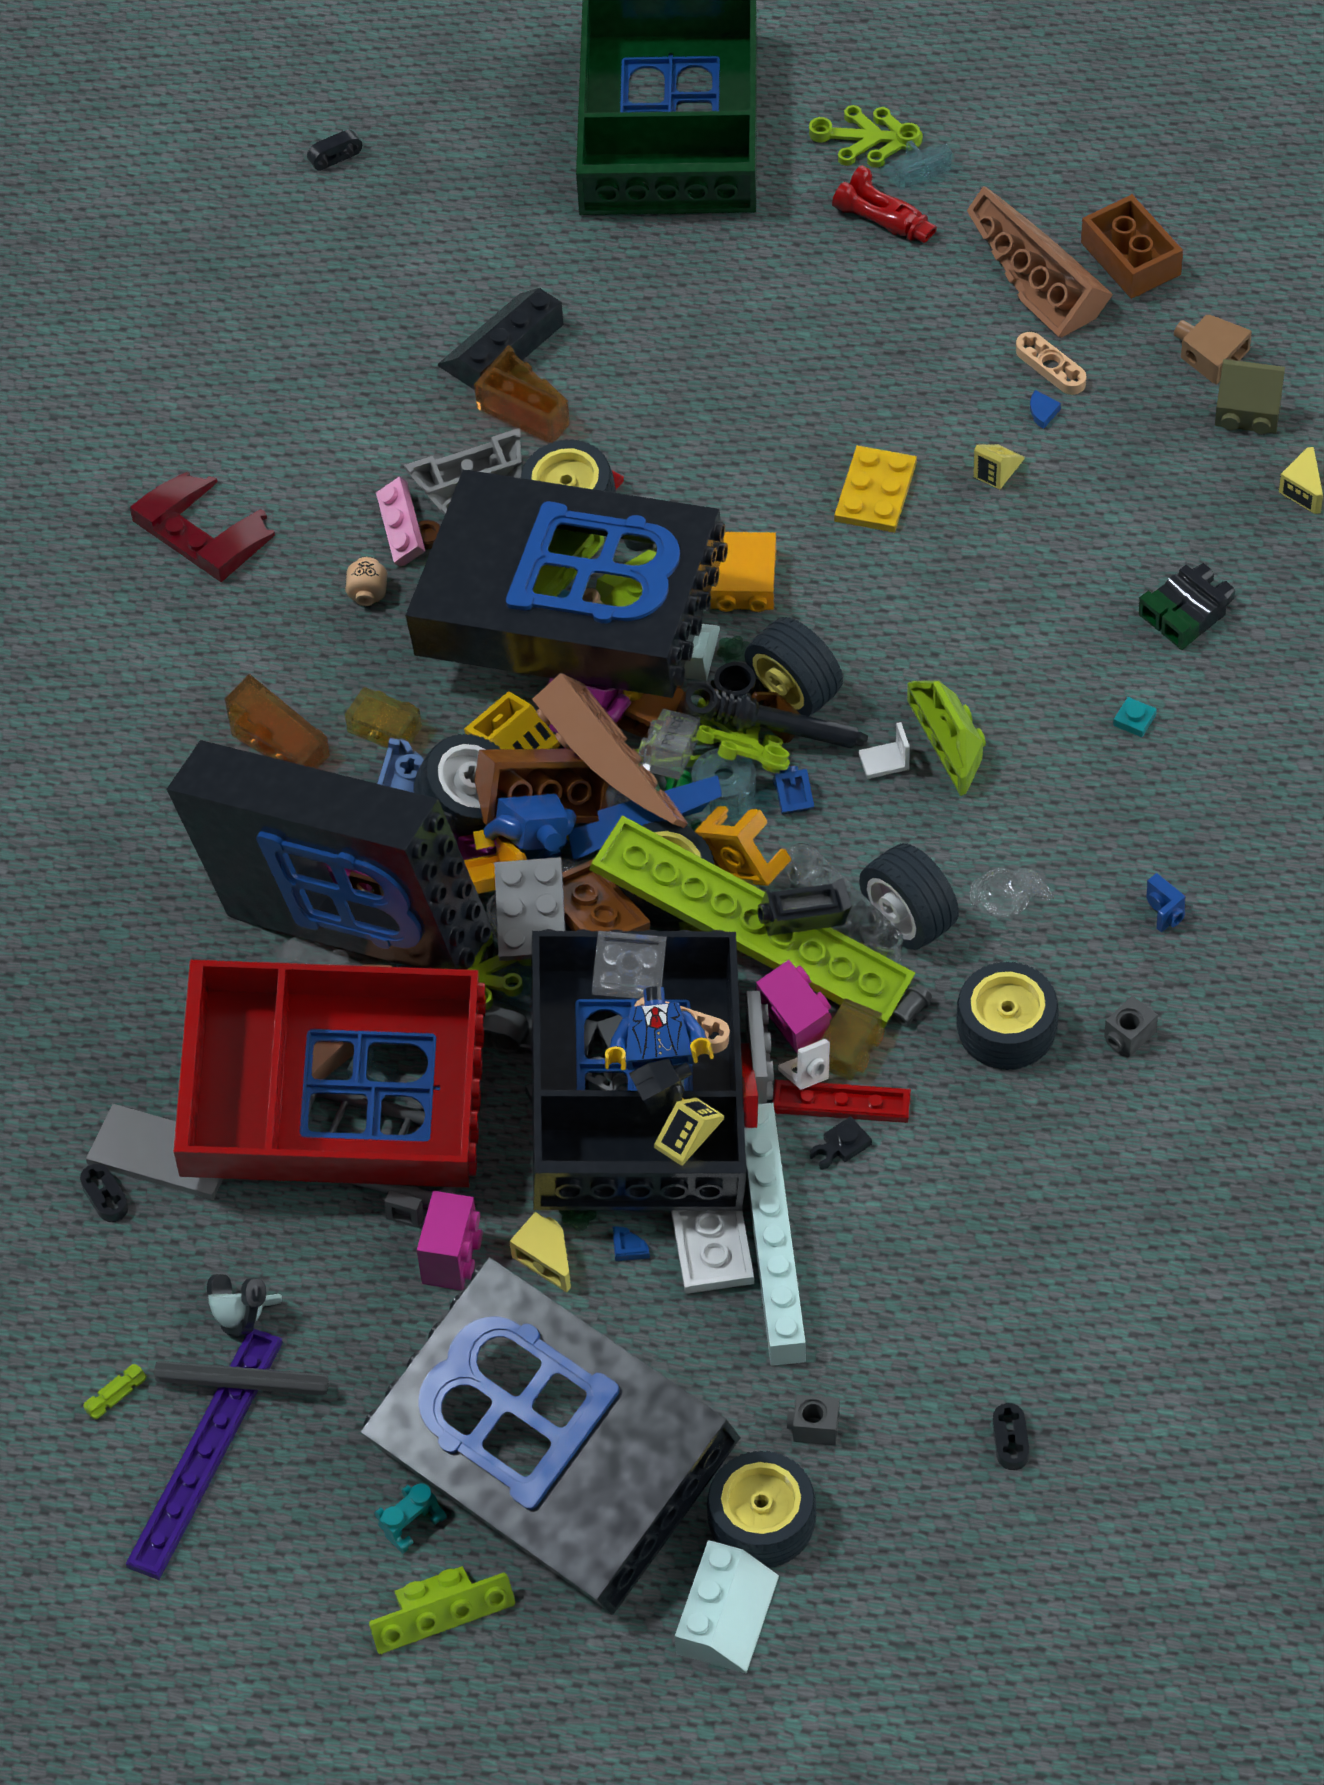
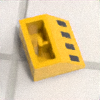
[464,691,560,749]

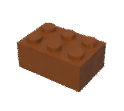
[1081,194,1183,299]

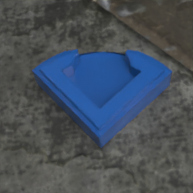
[1030,390,1061,429]
[612,1226,650,1261]

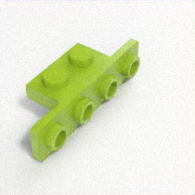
[369,1566,516,1654]

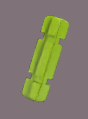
[83,1364,147,1420]

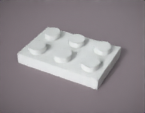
[671,1211,754,1294]

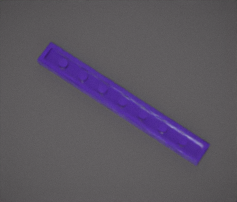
[126,1328,283,1580]

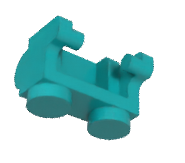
[374,1483,447,1554]

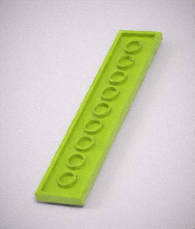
[589,815,915,1029]

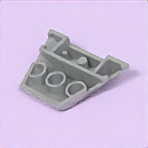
[404,428,522,515]

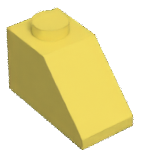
[510,1212,571,1293]

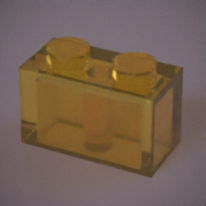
[345,687,422,748]
[821,998,885,1081]

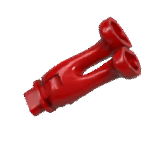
[832,165,937,243]

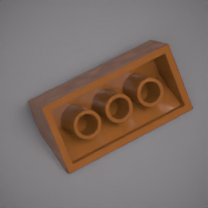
[475,749,610,825]

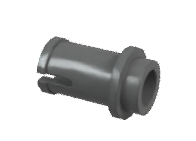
[892,984,932,1027]

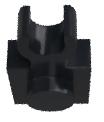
[810,1116,872,1170]

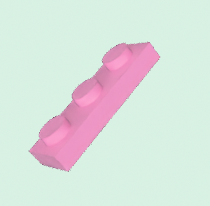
[376,476,425,566]

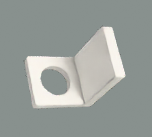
[859,722,910,779]
[778,1039,830,1090]

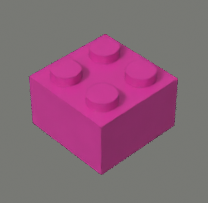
[756,960,832,1054]
[417,1191,483,1291]

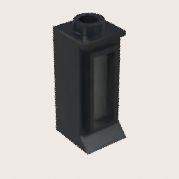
[757,878,852,936]

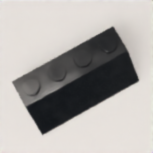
[438,288,564,395]

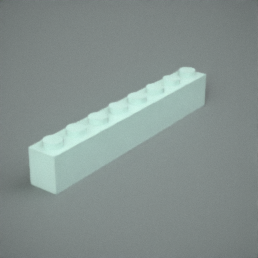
[744,1103,806,1366]

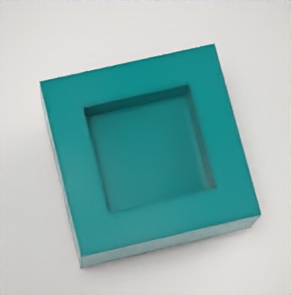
[1113,697,1157,738]

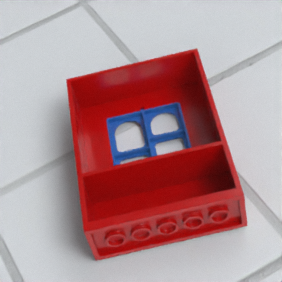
[173,960,486,1188]

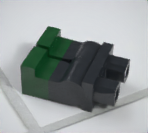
[1139,563,1235,650]

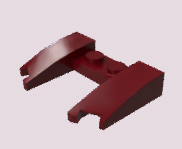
[130,472,275,582]

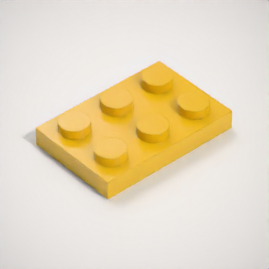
[834,445,917,533]

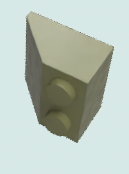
[1215,359,1285,434]

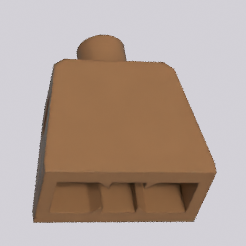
[1174,315,1252,385]

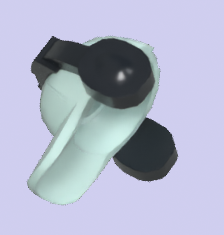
[207,1274,282,1336]

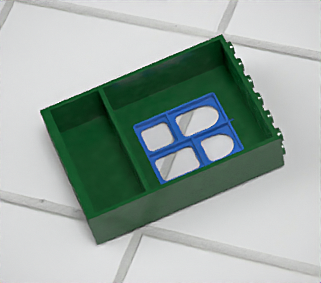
[576,0,757,215]

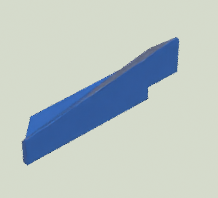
[569,775,722,860]

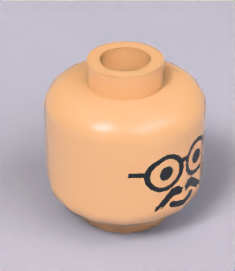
[345,557,387,606]

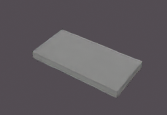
[86,1104,223,1200]

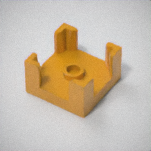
[695,806,792,886]

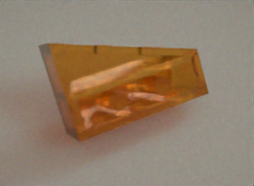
[474,345,570,443]
[225,673,330,769]

